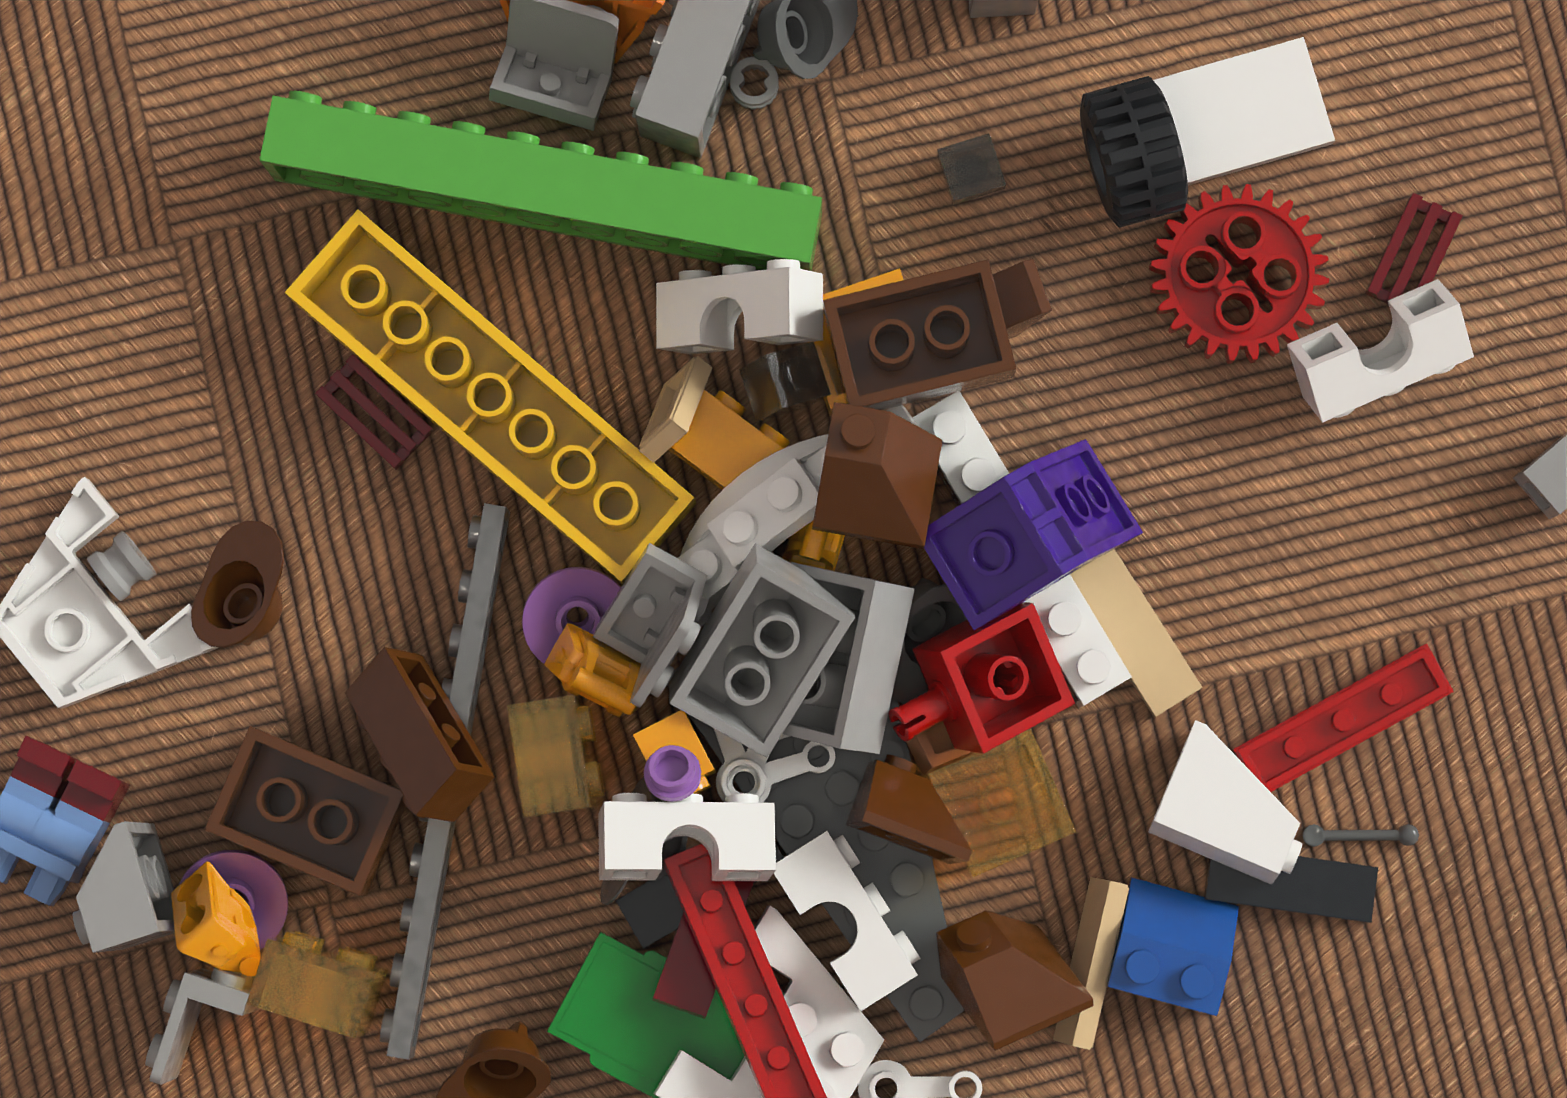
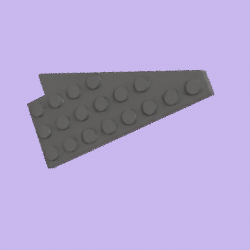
[667,668,965,1042]

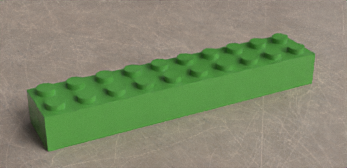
[259,91,822,271]

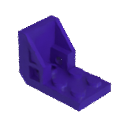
[924,439,1143,630]

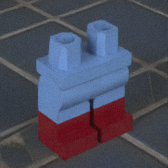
[0,735,130,906]

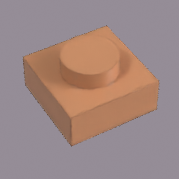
[906,721,973,775]

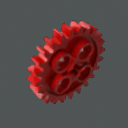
[1149,184,1330,364]

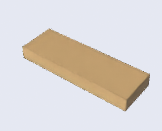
[1070,549,1203,718]
[1053,877,1129,1050]

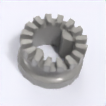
[730,57,779,110]

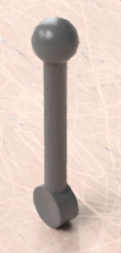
[1302,824,1419,847]

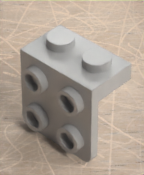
[489,0,620,131]
[593,543,709,708]
[145,968,265,1085]

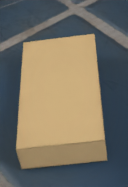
[639,356,713,462]

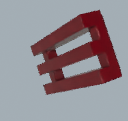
[1365,193,1463,305]
[315,354,434,470]

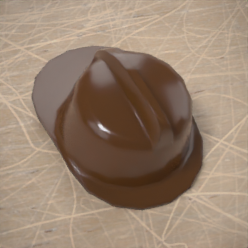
[191,521,284,648]
[436,1021,551,1098]

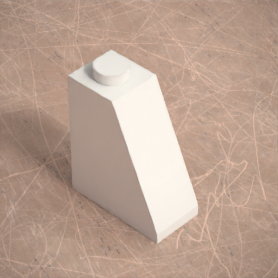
[1148,720,1303,885]

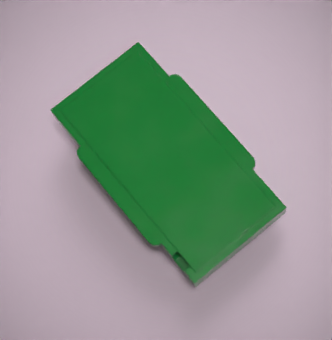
[547,931,745,1098]

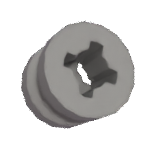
[87,531,156,601]

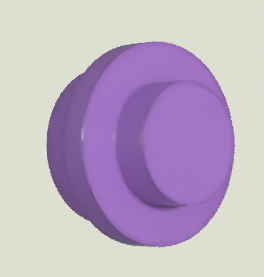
[644,745,701,802]

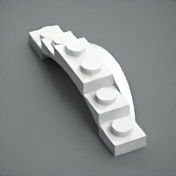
[678,405,918,626]

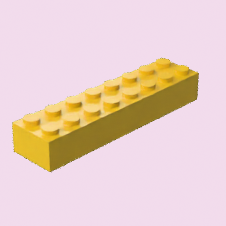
[285,209,696,585]

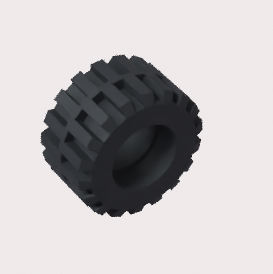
[1080,76,1188,228]

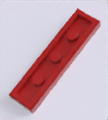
[1232,643,1454,792]

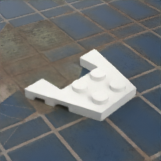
[0,477,218,709]
[653,906,884,1098]

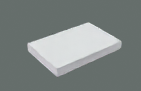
[1153,37,1335,186]

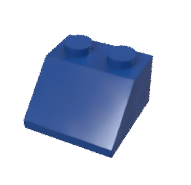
[1107,877,1239,1016]

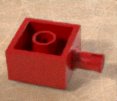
[888,602,1075,754]

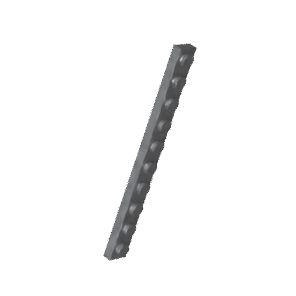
[380,503,510,1060]

